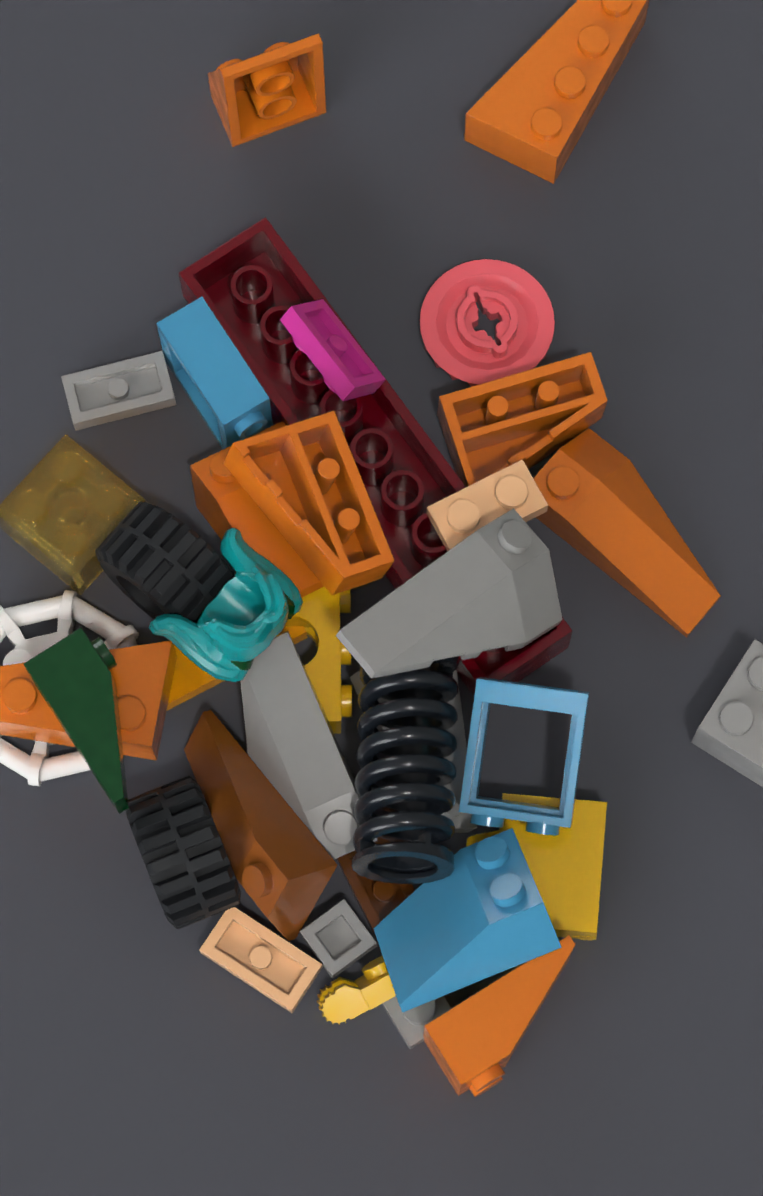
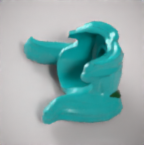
[149,528,303,682]

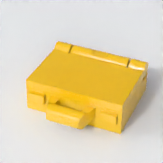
[466,793,607,940]

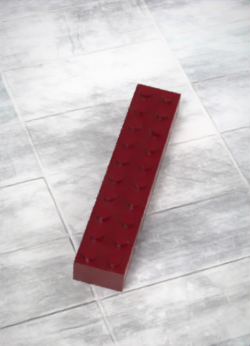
[179,217,572,696]

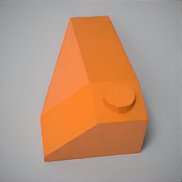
[533,428,721,637]

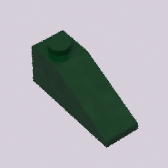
[24,628,129,814]

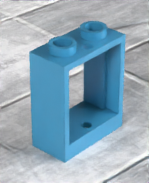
[156,297,273,449]
[459,677,590,835]

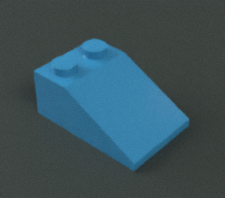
[373,828,562,1012]

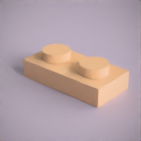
[426,459,548,552]
[199,907,323,1013]

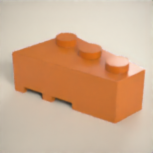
[0,641,177,761]

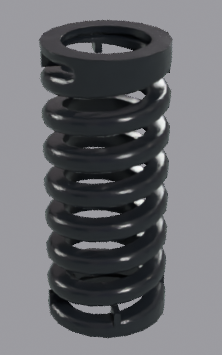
[351,656,459,884]

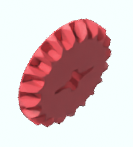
[420,259,555,387]

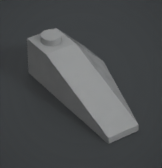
[336,508,563,679]
[240,631,378,860]

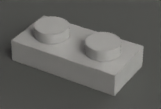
[61,350,177,431]

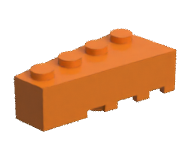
[464,0,649,184]

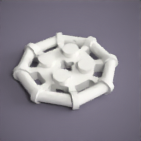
[0,590,139,787]

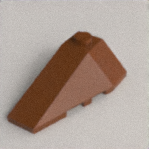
[184,710,338,941]

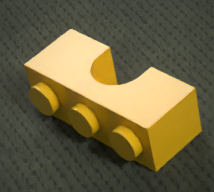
[284,587,352,734]

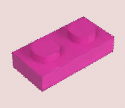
[280,299,386,401]

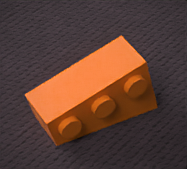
[437,352,608,487]
[223,411,395,595]

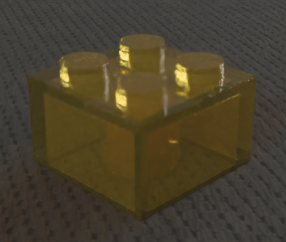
[0,434,146,596]

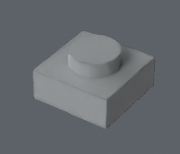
[299,899,377,979]
[382,996,451,1049]

